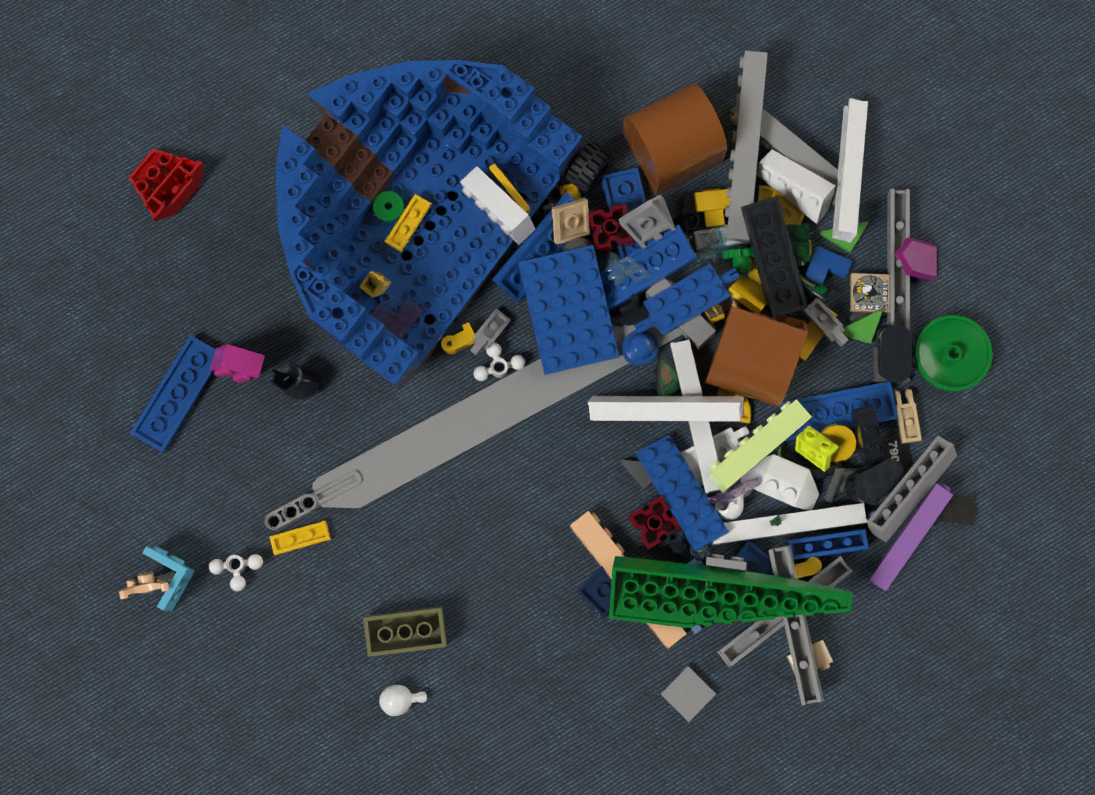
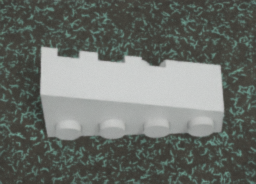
[757,150,836,224]
[460,166,535,245]

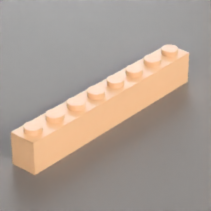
[570,511,687,649]

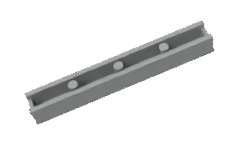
[887,189,910,331]
[769,545,824,705]
[717,556,853,667]

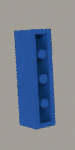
[785,529,869,561]

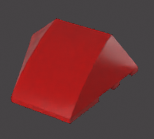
[129,149,204,221]

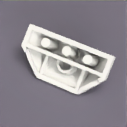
[740,454,819,511]

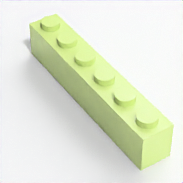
[708,399,812,493]

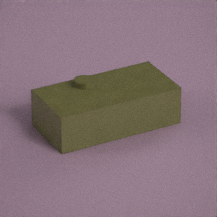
[363,606,447,657]

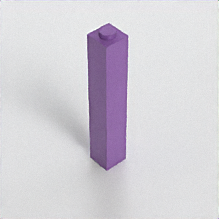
[868,483,953,591]

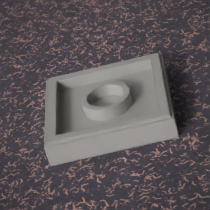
[661,666,716,722]

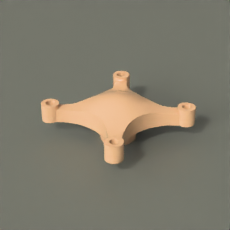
[119,571,175,599]

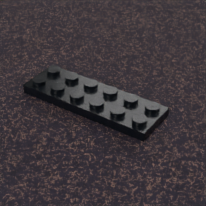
[741,196,808,318]

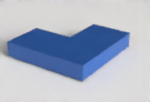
[804,246,852,285]

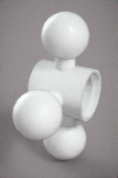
[474,342,525,381]
[209,554,263,591]

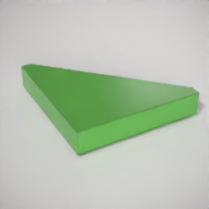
[820,222,868,253]
[843,309,882,344]

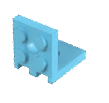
[143,545,195,612]

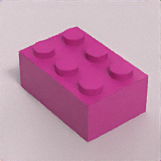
[210,344,265,383]

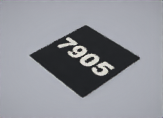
[882,439,913,472]

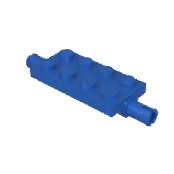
[633,264,740,336]

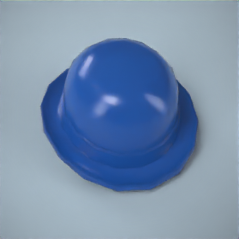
[622,330,659,366]

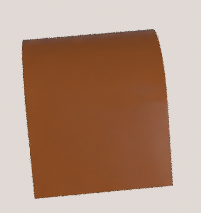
[622,83,727,196]
[705,298,808,407]

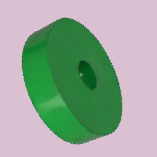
[373,191,404,223]

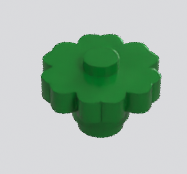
[722,246,754,274]

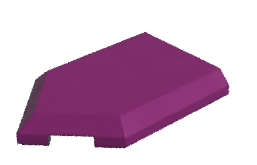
[894,237,937,281]

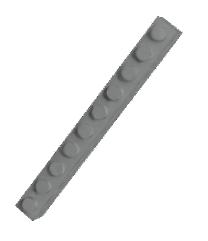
[723,51,768,243]

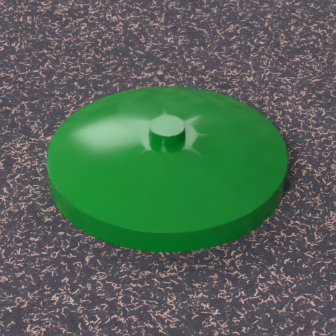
[914,315,992,392]

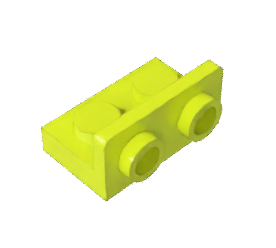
[795,426,838,472]

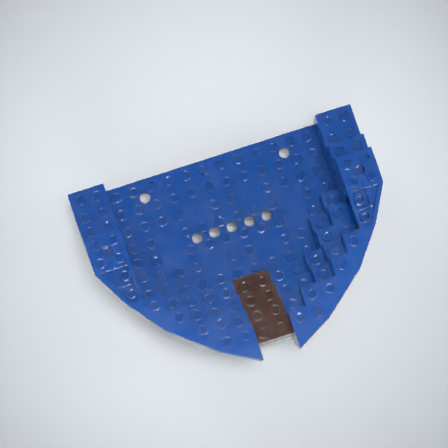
[276,60,582,389]

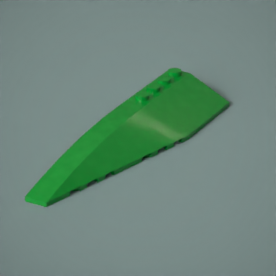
[609,556,853,628]

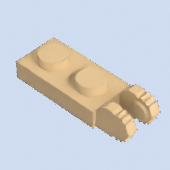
[894,389,922,444]

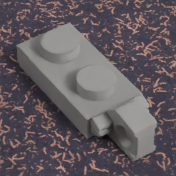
[802,298,848,347]
[470,308,511,355]

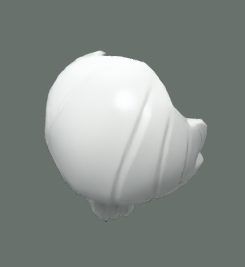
[715,485,752,520]
[379,685,427,716]

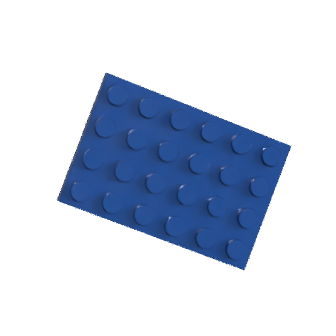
[518,245,619,375]

